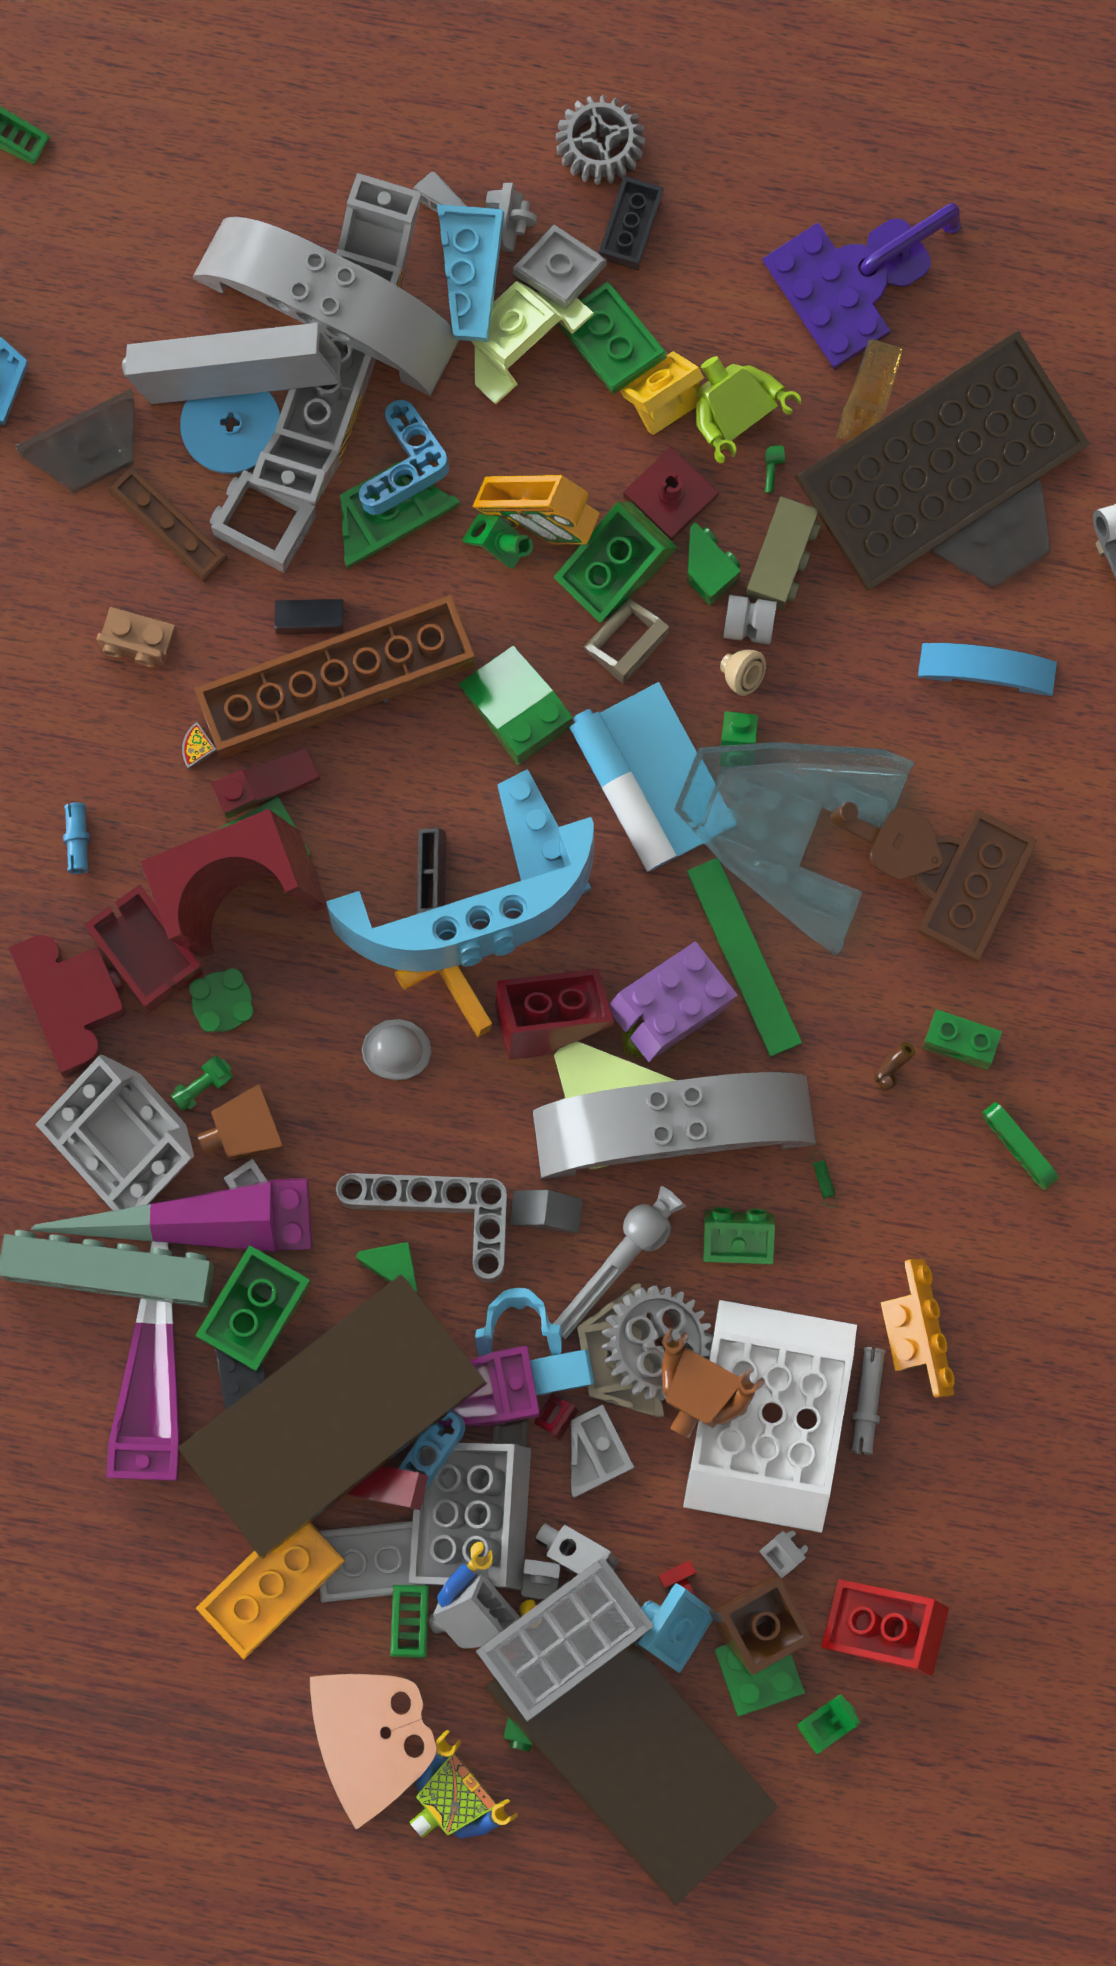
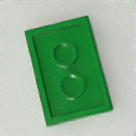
[556,281,667,395]

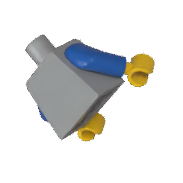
[429,1542,542,1648]

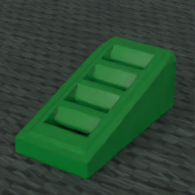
[0,106,50,165]
[390,1585,429,1659]

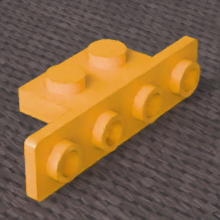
[881,1259,955,1398]

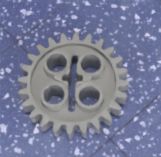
[602,1285,713,1401]

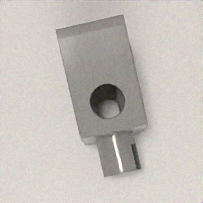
[535,1523,620,1591]

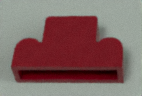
[8,935,126,1078]

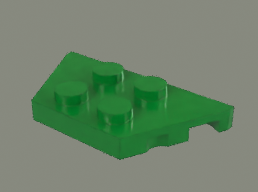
[340,462,460,569]

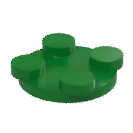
[189,968,254,1033]

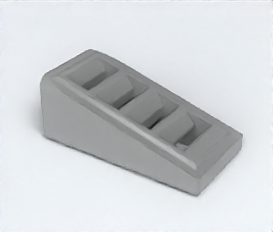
[414,171,467,213]

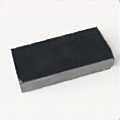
[275,599,344,635]

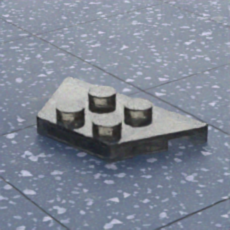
[15,389,135,493]
[930,480,1050,589]

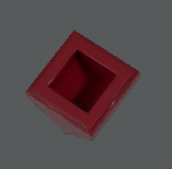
[534,1394,579,1440]

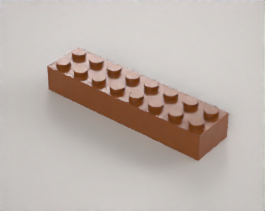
[194,595,475,760]

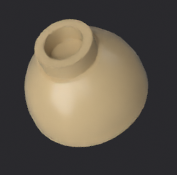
[720,650,766,696]

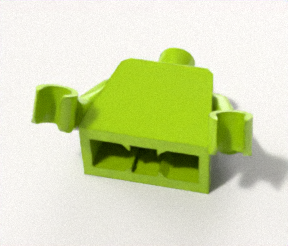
[696,356,801,463]

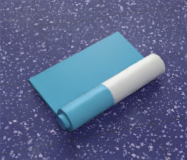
[570,682,736,872]

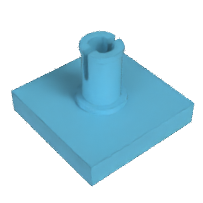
[638,1583,713,1673]

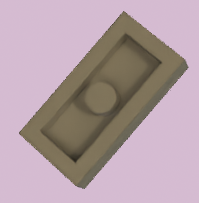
[583,599,669,684]

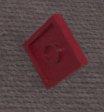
[623,447,719,541]

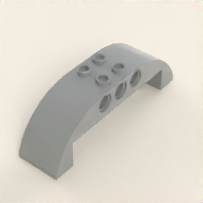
[193,217,460,396]
[533,1072,816,1180]

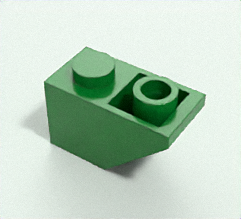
[687,522,741,606]

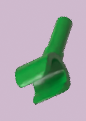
[765,445,785,493]

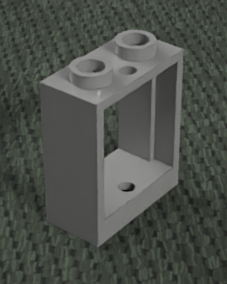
[210,470,317,573]

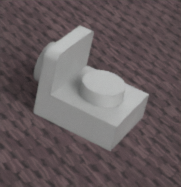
[521,1559,561,1600]

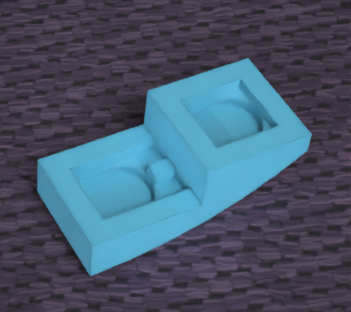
[530,1350,595,1396]

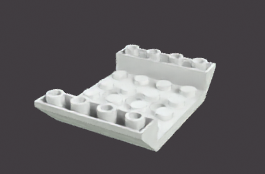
[683,1300,857,1533]

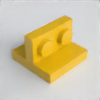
[620,351,704,435]

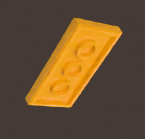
[196,1522,347,1660]

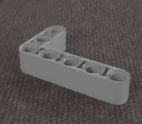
[336,1173,507,1283]

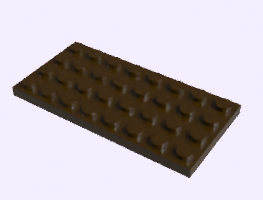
[794,330,1090,591]

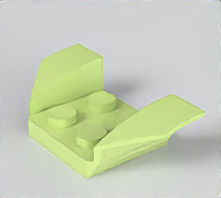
[471,281,594,404]

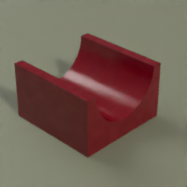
[140,809,327,957]

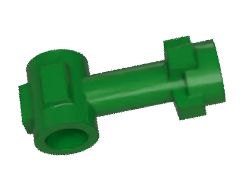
[170,1055,234,1112]

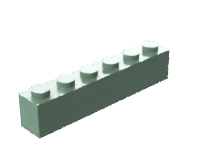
[0,1230,215,1308]

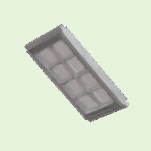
[476,1556,654,1721]

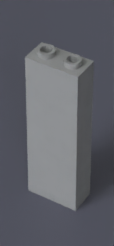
[122,323,341,404]

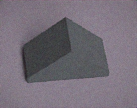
[510,1190,583,1234]

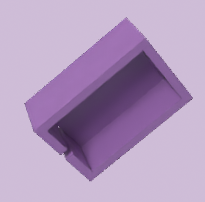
[609,941,738,1062]

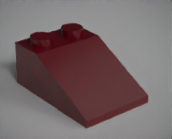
[495,969,614,1060]

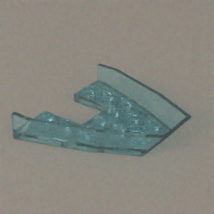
[674,742,915,957]

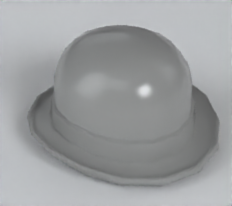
[362,1019,432,1081]

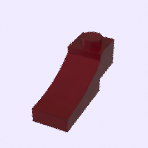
[211,747,320,819]
[345,1466,429,1510]

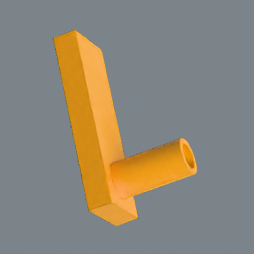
[395,965,492,1037]

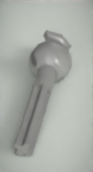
[553,1186,686,1340]

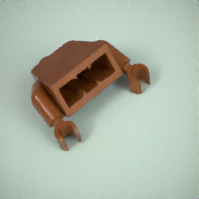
[662,1328,765,1439]

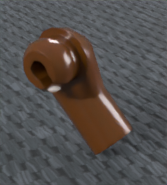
[874,1042,915,1090]

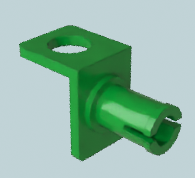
[462,514,533,569]

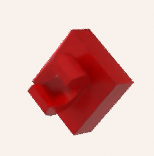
[658,1560,696,1595]

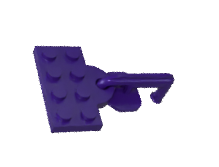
[762,203,961,370]

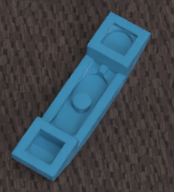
[918,643,1057,696]

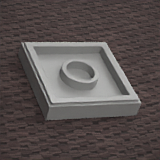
[513,225,607,309]

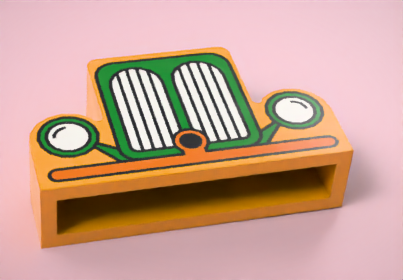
[472,475,600,545]

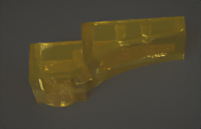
[835,339,903,442]

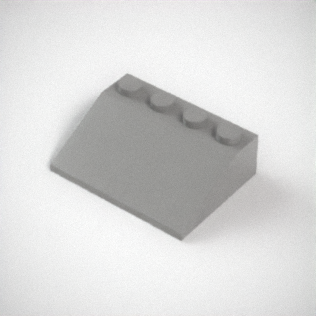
[409,1443,531,1590]

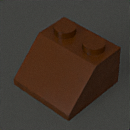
[709,1577,813,1675]

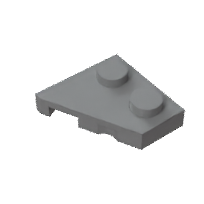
[571,1405,634,1499]

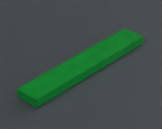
[686,857,802,1058]

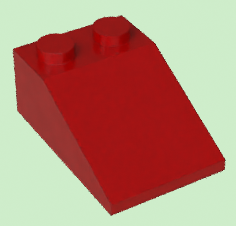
[821,1579,949,1677]

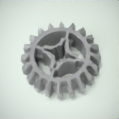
[556,94,645,185]

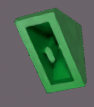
[356,1242,418,1294]

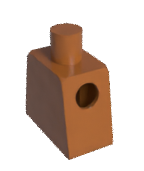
[197,1084,284,1161]

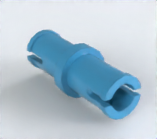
[63,803,91,874]

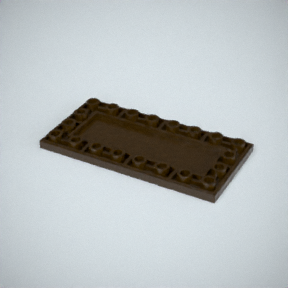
[178,1274,487,1559]
[484,1592,778,1905]

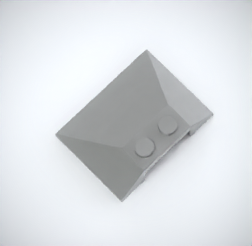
[35,1055,194,1211]

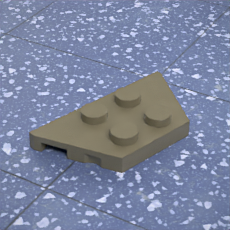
[577,1283,664,1418]

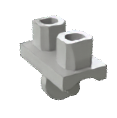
[486,183,537,252]

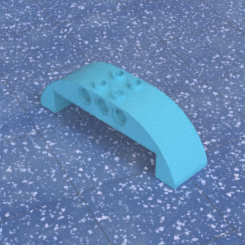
[326,817,594,972]

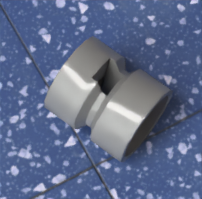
[723,595,777,645]

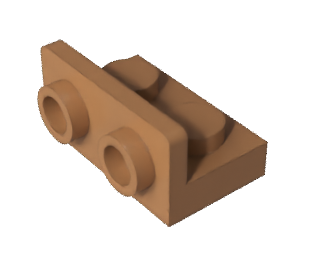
[96,607,176,667]

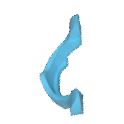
[475,1288,562,1357]

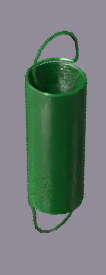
[811,1151,837,1207]

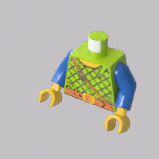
[409,1730,518,1839]

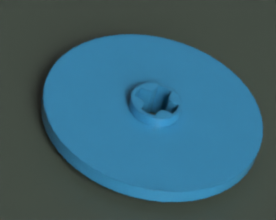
[180,392,280,474]

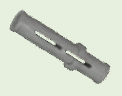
[850,1347,886,1455]

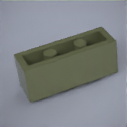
[746,496,822,611]

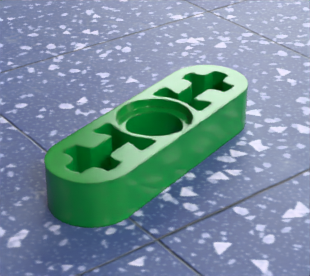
[981,1102,1059,1190]

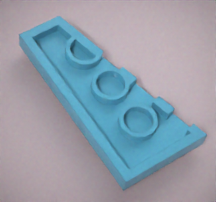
[437,204,505,342]
[497,769,591,894]

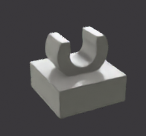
[759,1530,808,1578]

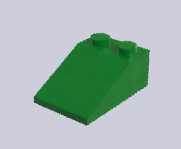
[554,502,678,623]
[458,646,573,766]
[195,1245,312,1371]

